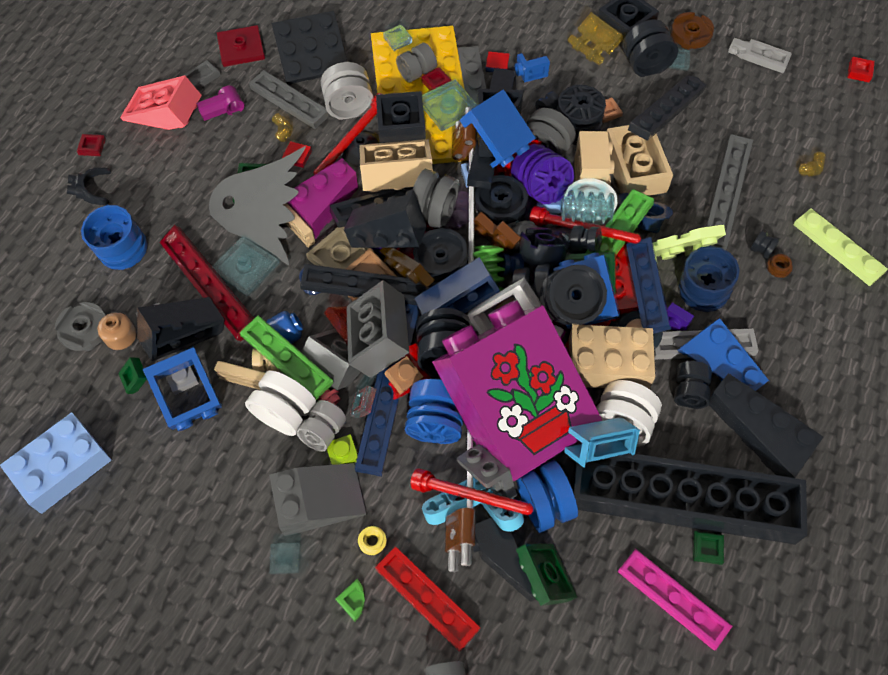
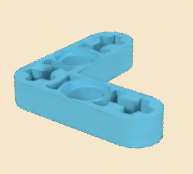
[422,477,524,531]

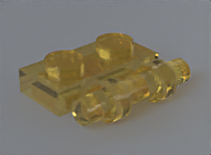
[568,12,624,65]

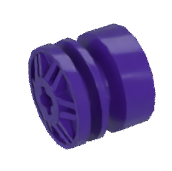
[511,144,574,204]

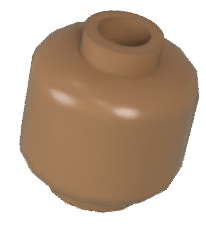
[97,312,136,350]

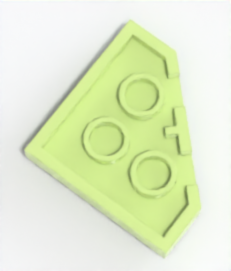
[653,225,726,260]

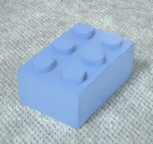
[0,412,111,514]

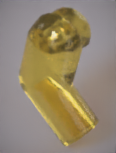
[272,113,293,142]
[799,152,826,177]

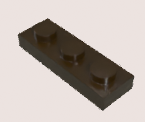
[379,248,434,287]

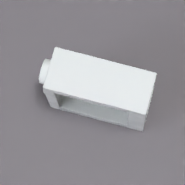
[467,278,552,334]

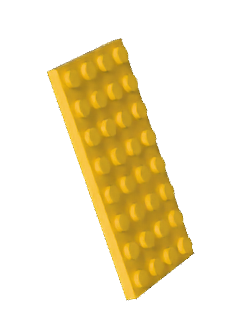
[371,26,475,164]

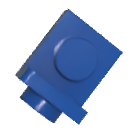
[515,53,550,83]

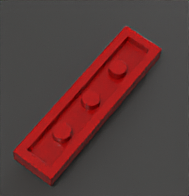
[375,546,480,652]

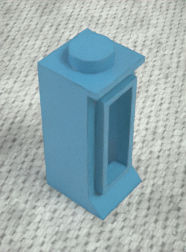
[565,417,640,468]

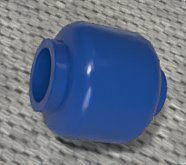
[266,311,304,344]

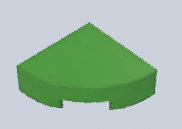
[336,579,365,622]

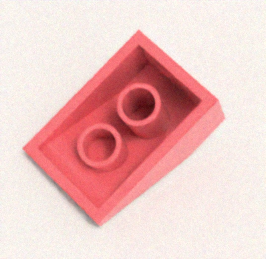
[120,75,202,130]

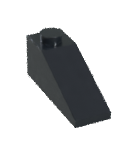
[471,518,536,602]

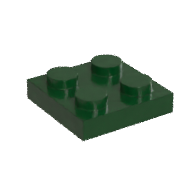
[516,544,577,606]

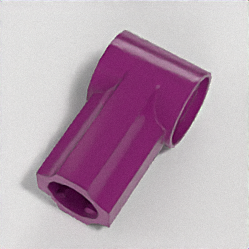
[196,85,244,121]

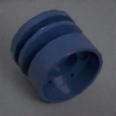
[678,246,740,312]

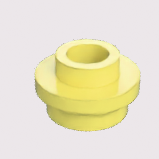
[358,526,387,555]

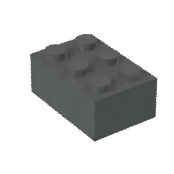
[347,280,409,378]

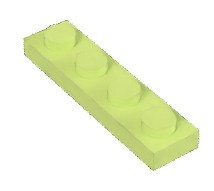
[794,208,888,286]

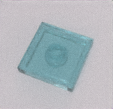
[422,79,476,131]
[212,236,280,297]

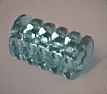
[561,190,615,224]

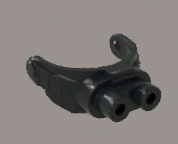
[67,168,111,205]

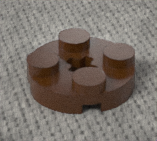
[671,12,714,49]

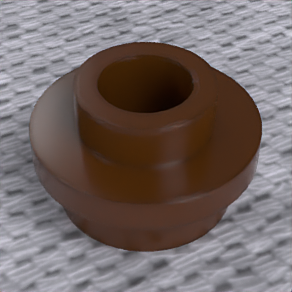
[767,254,793,278]

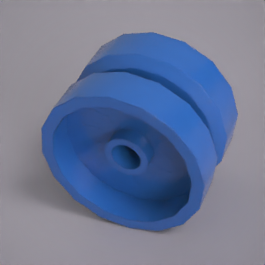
[516,459,578,533]

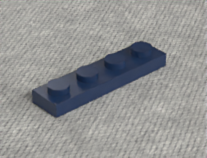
[626,237,671,334]

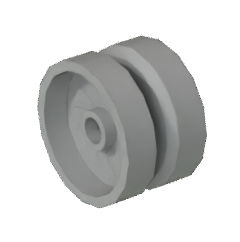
[320,62,373,120]

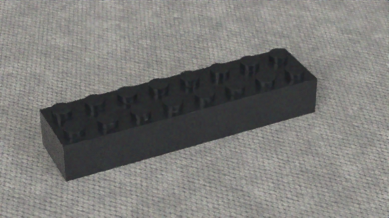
[572,453,807,545]

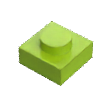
[327,434,358,465]

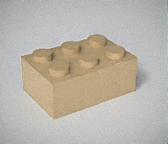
[607,125,673,196]
[360,139,433,192]
[569,324,655,389]

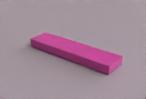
[618,549,733,651]

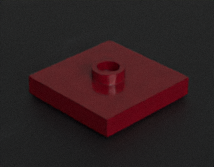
[216,25,265,67]

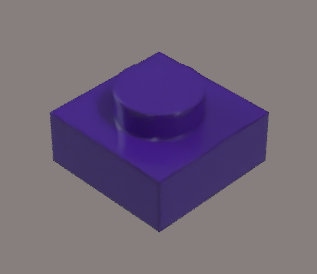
[667,302,694,331]

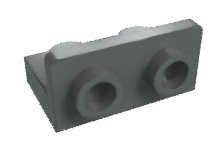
[457,444,517,499]

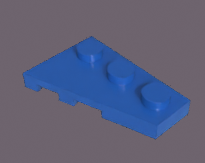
[677,318,769,391]

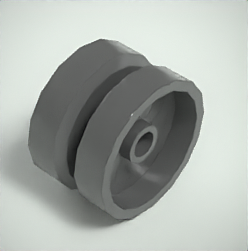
[526,108,576,157]
[413,168,459,229]

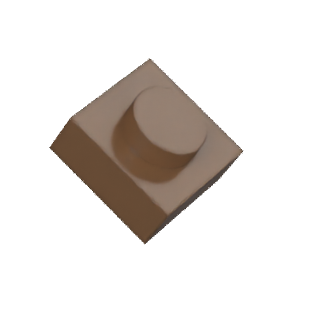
[384,356,423,395]

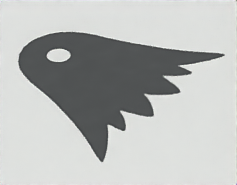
[209,146,306,265]

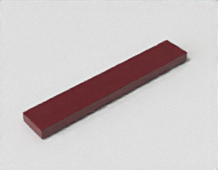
[159,225,254,341]

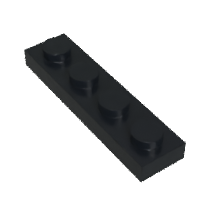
[330,187,413,228]

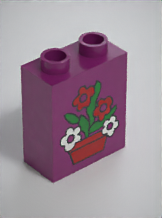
[432,300,603,481]

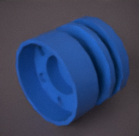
[81,205,148,270]
[405,379,463,444]

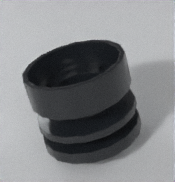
[557,85,606,145]
[416,308,471,376]

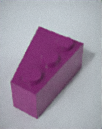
[287,158,358,239]

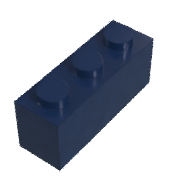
[415,257,500,314]

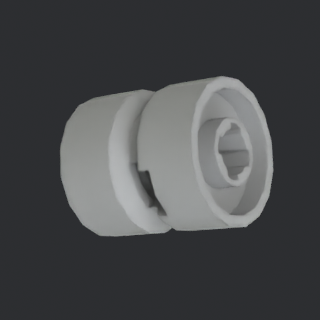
[296,400,346,452]

